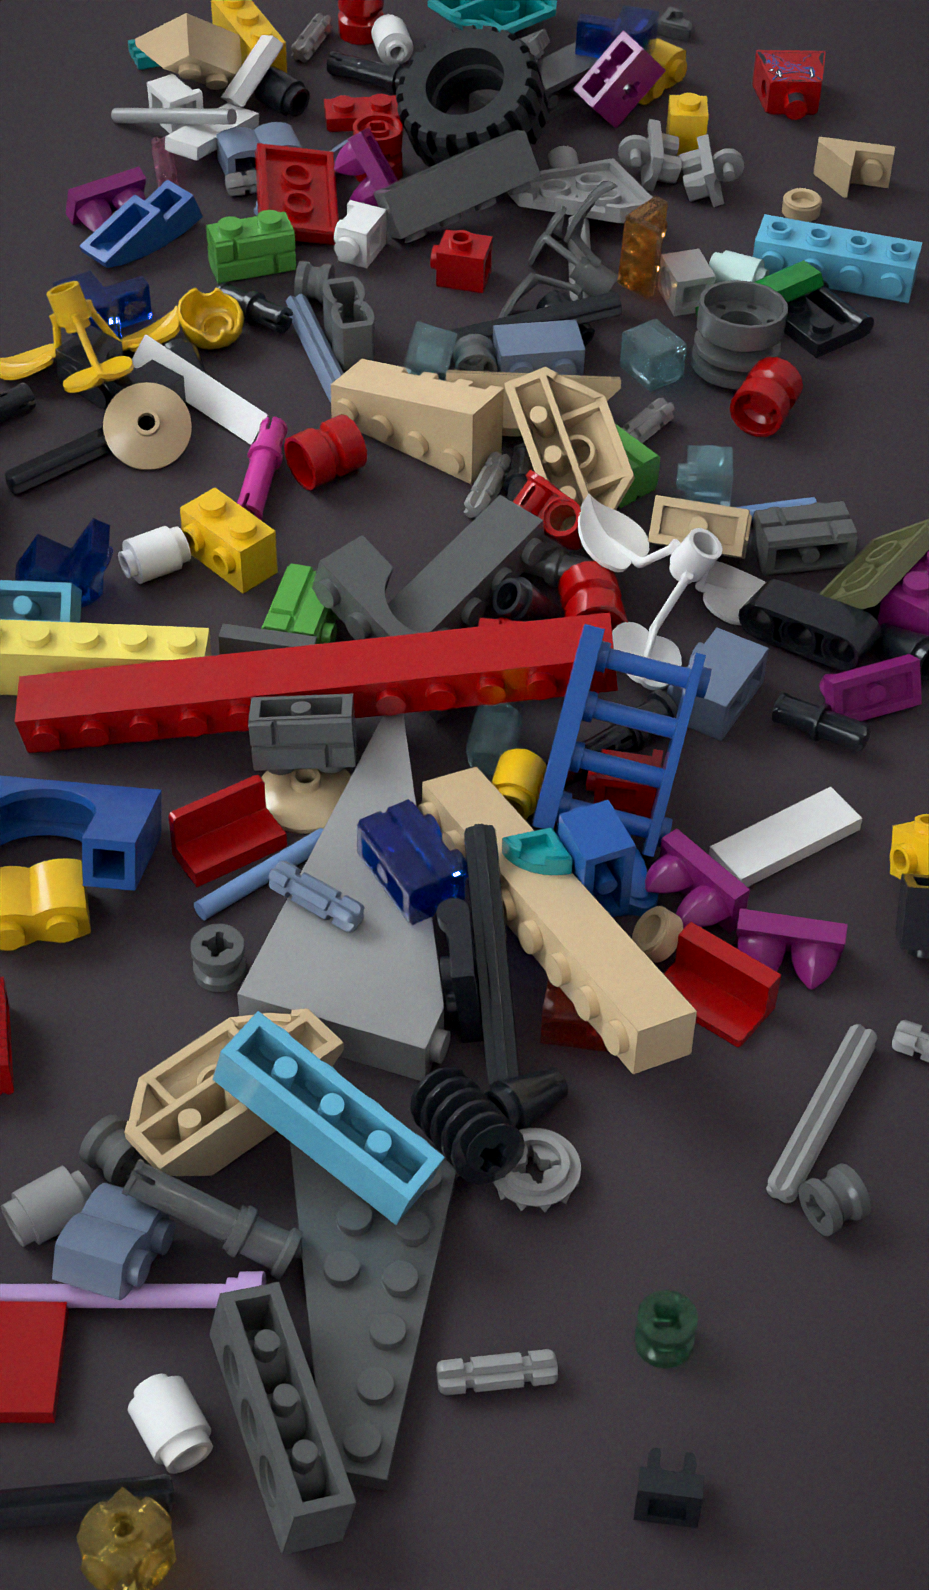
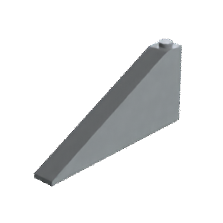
[237,714,451,1081]

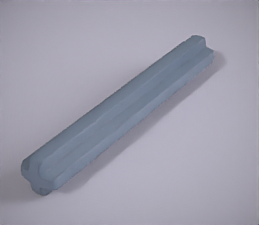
[286,294,344,403]

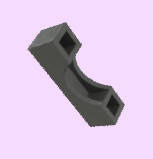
[312,535,456,722]

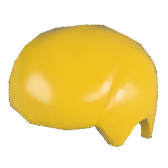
[177,288,244,350]

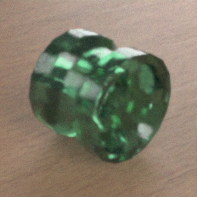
[634,1290,698,1369]

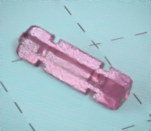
[151,136,178,188]

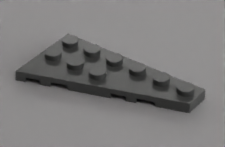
[290,1142,458,1491]

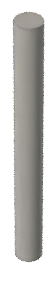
[111,108,237,125]

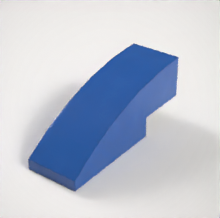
[79,179,203,268]

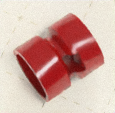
[338,0,384,45]
[353,113,403,183]
[729,357,803,437]
[284,414,367,491]
[558,561,628,631]

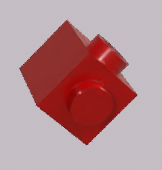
[430,230,493,293]

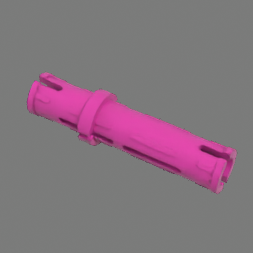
[237,417,288,520]

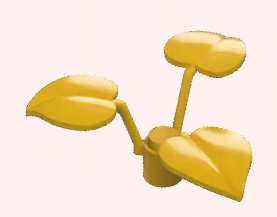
[0,281,180,393]

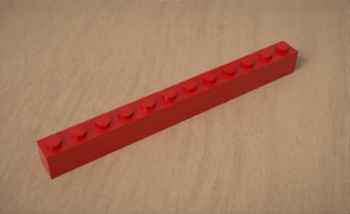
[15,613,618,753]

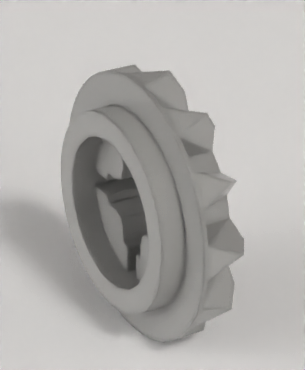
[492,1128,581,1212]

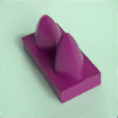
[334,127,398,207]
[65,167,146,232]
[819,654,922,721]
[645,828,750,934]
[735,908,848,990]

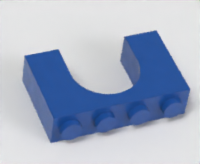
[0,776,162,891]

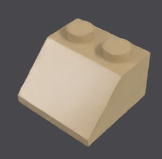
[135,13,242,90]

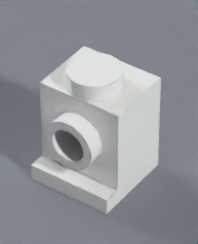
[147,74,203,134]
[334,200,387,268]

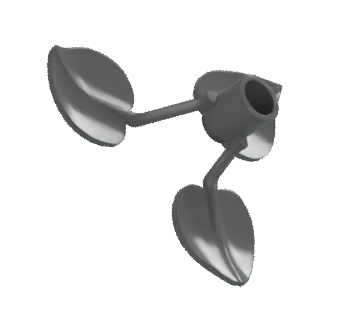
[498,181,619,318]

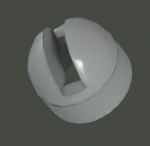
[547,146,579,169]

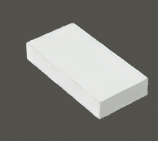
[221,35,283,107]

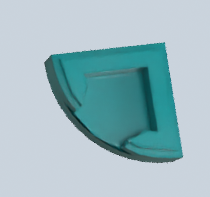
[502,828,573,875]

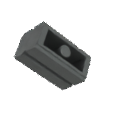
[751,501,858,576]
[248,694,357,775]

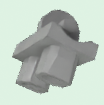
[618,119,682,191]
[679,134,744,207]

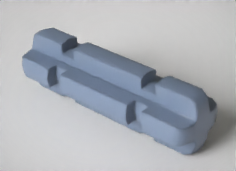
[268,861,365,932]

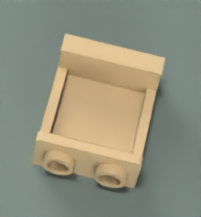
[648,495,752,559]

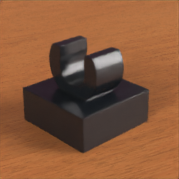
[633,1448,705,1528]

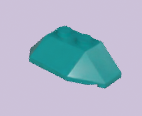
[428,0,557,33]

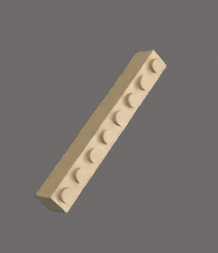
[417,767,697,1074]

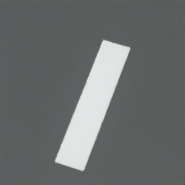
[132,334,268,445]

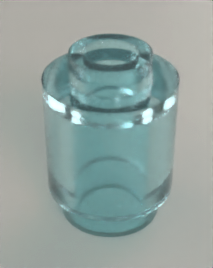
[466,703,523,776]

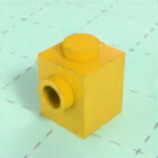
[666,93,709,155]

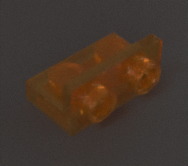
[617,195,668,299]

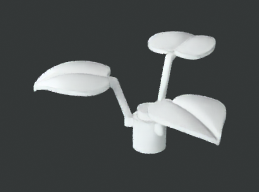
[578,494,766,690]

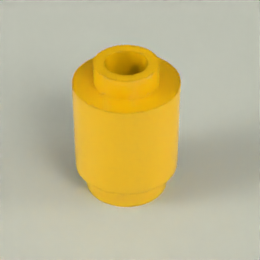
[491,749,547,820]

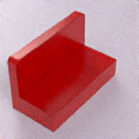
[168,775,287,887]
[664,922,781,1047]

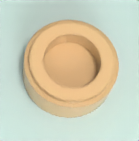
[782,188,822,222]
[632,906,683,962]

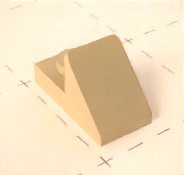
[814,137,895,198]

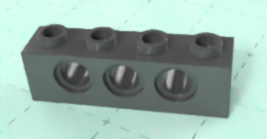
[210,1282,356,1556]

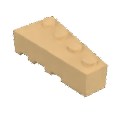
[331,359,504,484]

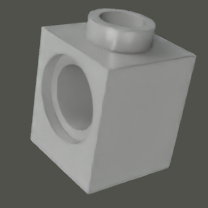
[658,249,716,316]

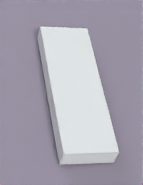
[165,103,259,161]
[709,787,862,887]

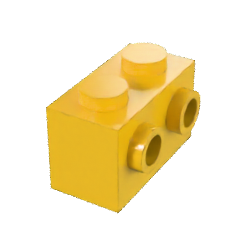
[180,487,278,594]

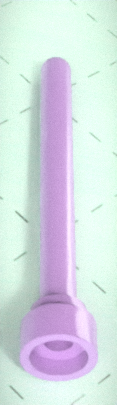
[0,1271,266,1308]

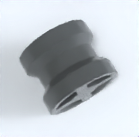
[294,260,335,305]
[453,334,497,372]
[191,924,246,992]
[79,1114,148,1187]
[798,1163,871,1236]

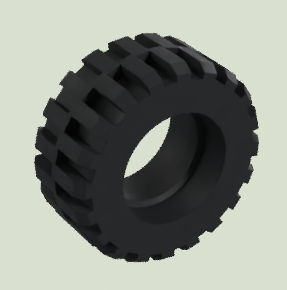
[396,25,549,167]

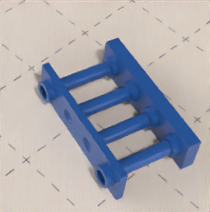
[532,624,712,857]

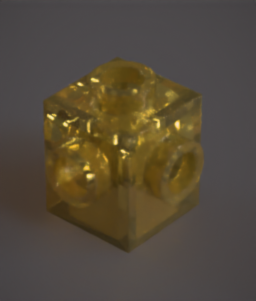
[76,1487,177,1590]

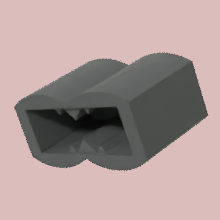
[323,276,375,370]

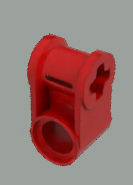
[513,470,583,550]

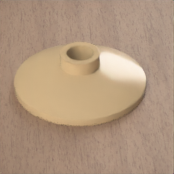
[103,382,192,470]
[261,768,351,834]

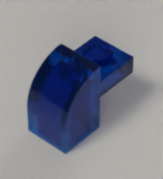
[575,5,659,58]
[52,271,152,339]
[15,518,113,608]

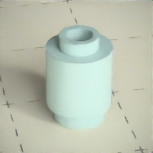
[709,250,769,284]

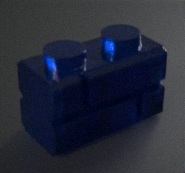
[356,799,468,925]

